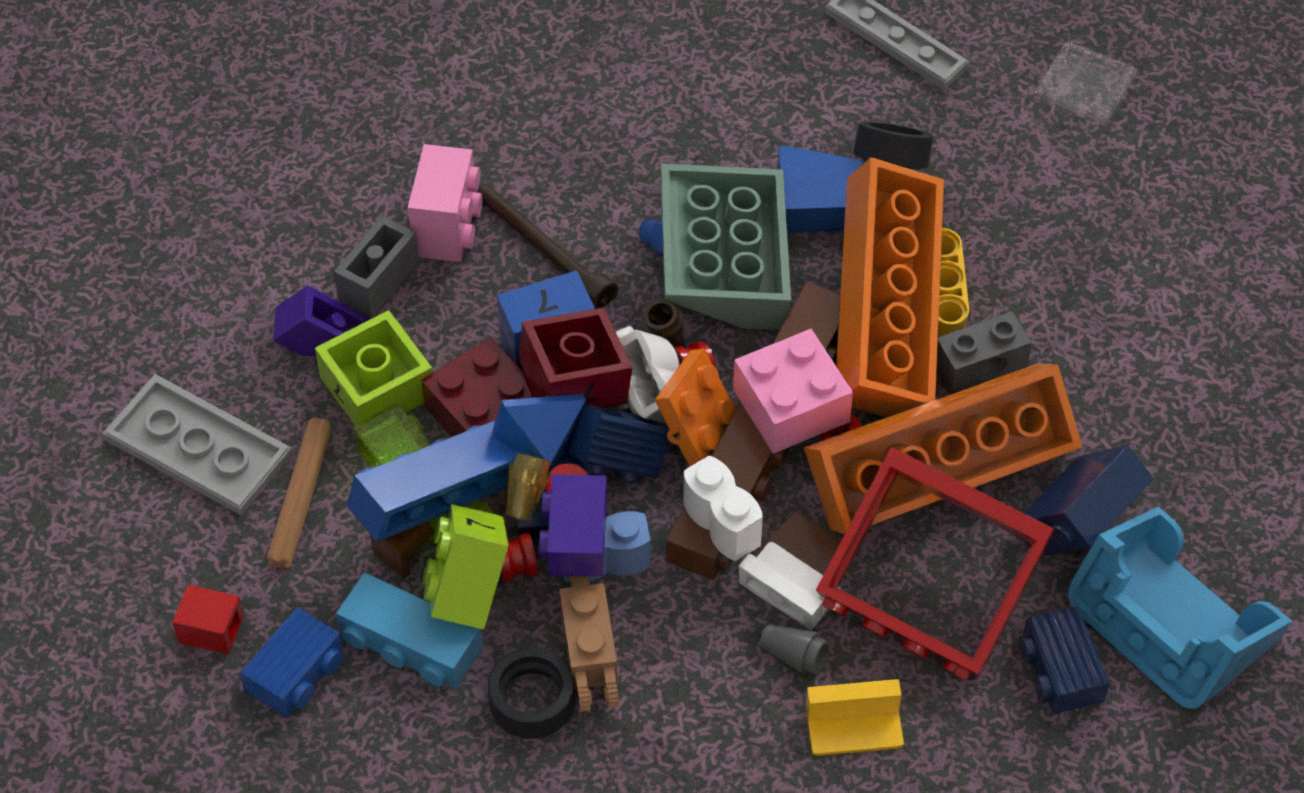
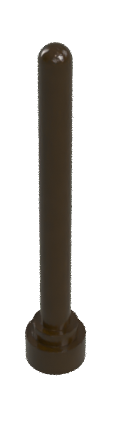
[476,184,619,309]

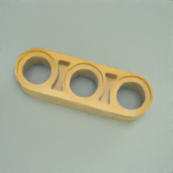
[938,228,969,337]

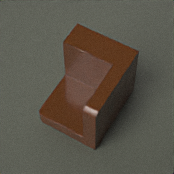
[370,522,433,579]

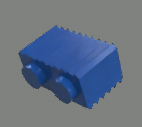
[239,607,343,718]

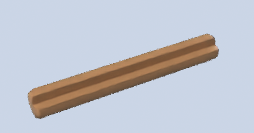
[267,417,332,569]

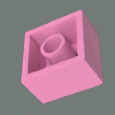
[408,144,482,262]
[733,328,853,454]

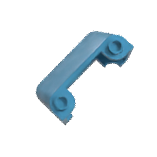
[1068,507,1292,709]

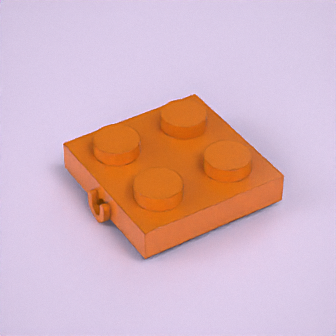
[655,348,737,467]

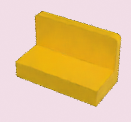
[806,679,904,756]

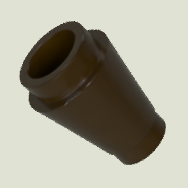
[642,299,684,347]

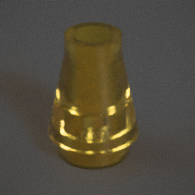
[505,453,552,521]

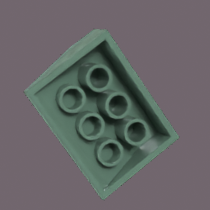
[660,163,791,330]

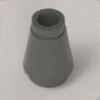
[760,624,830,675]

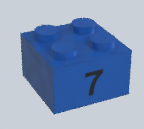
[497,270,595,374]

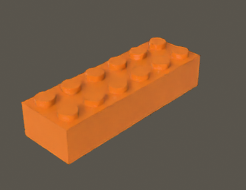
[836,157,944,417]
[804,363,1083,534]

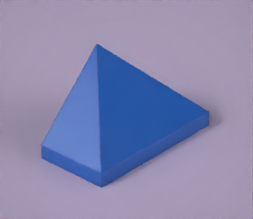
[492,394,586,465]

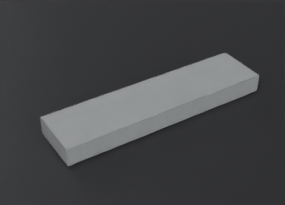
[825,0,970,90]

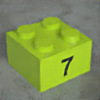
[315,310,433,436]
[422,504,508,629]

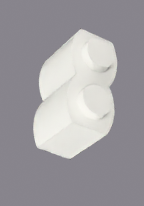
[620,330,679,424]
[683,456,763,561]

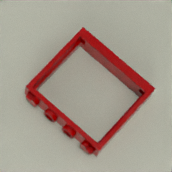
[816,447,1054,680]

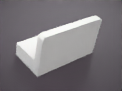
[739,542,841,631]

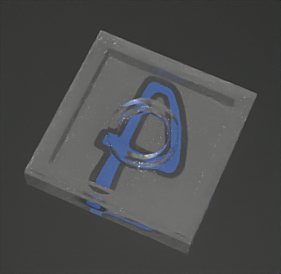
[1033,41,1138,128]

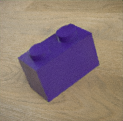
[539,474,607,577]

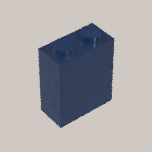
[1024,445,1154,556]

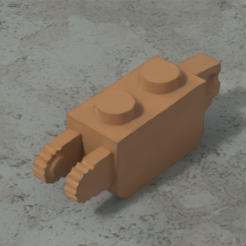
[559,576,619,712]

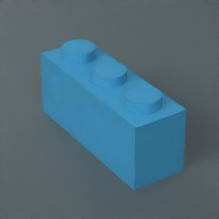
[336,572,483,689]

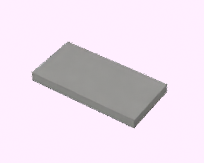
[102,374,293,516]

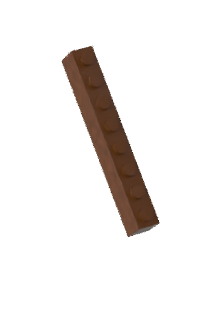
[666,282,840,580]

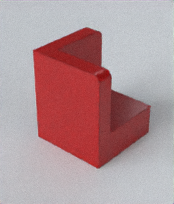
[172,585,244,655]

